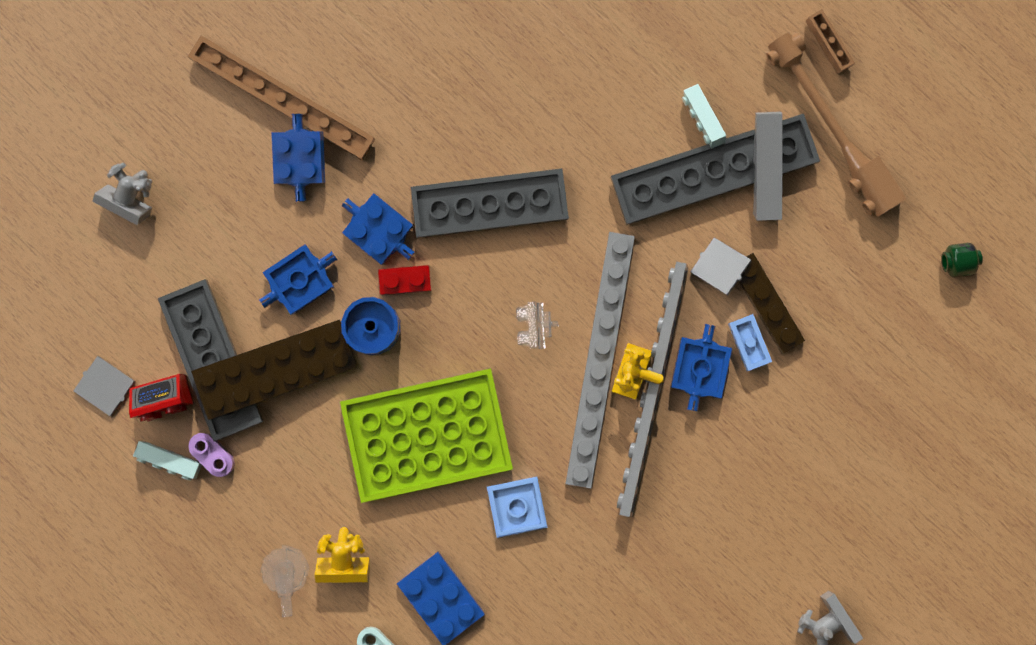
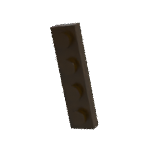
[739,253,805,354]

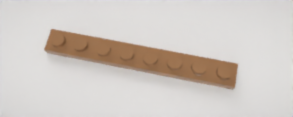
[188,36,375,161]

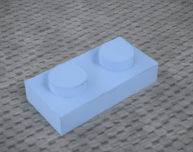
[728,314,772,371]

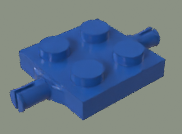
[271,114,325,201]
[342,193,415,265]
[259,244,338,315]
[670,324,732,412]

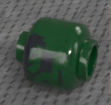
[941,242,983,277]

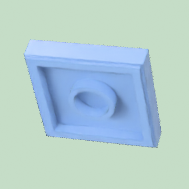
[487,476,548,538]

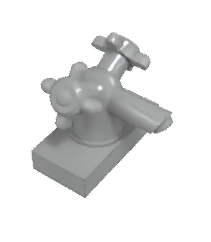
[92,163,152,225]
[798,591,863,645]

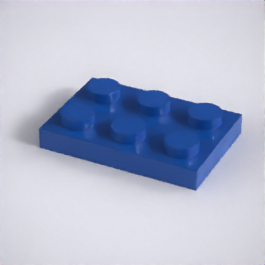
[397,551,485,645]

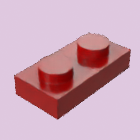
[378,265,432,296]

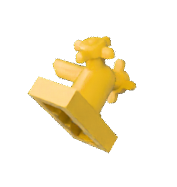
[612,343,664,400]
[314,527,370,583]

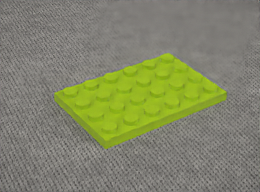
[340,368,513,503]

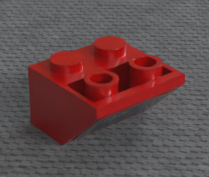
[129,374,194,422]

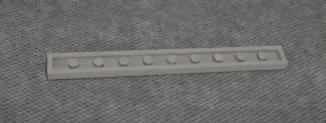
[565,232,635,489]
[617,262,689,517]

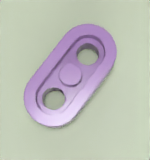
[189,433,235,477]

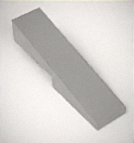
[753,112,782,221]

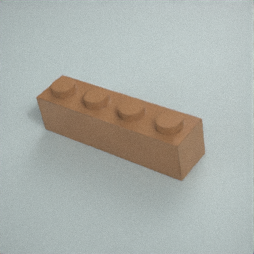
[805,9,855,74]

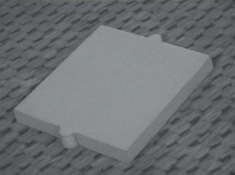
[690,238,751,296]
[73,356,135,416]

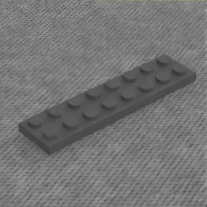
[610,113,820,225]

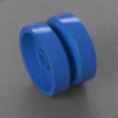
[341,297,401,355]

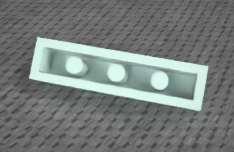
[682,84,726,149]
[133,441,202,481]

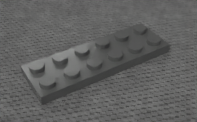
[411,168,569,238]
[158,279,264,441]

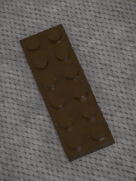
[191,319,357,420]

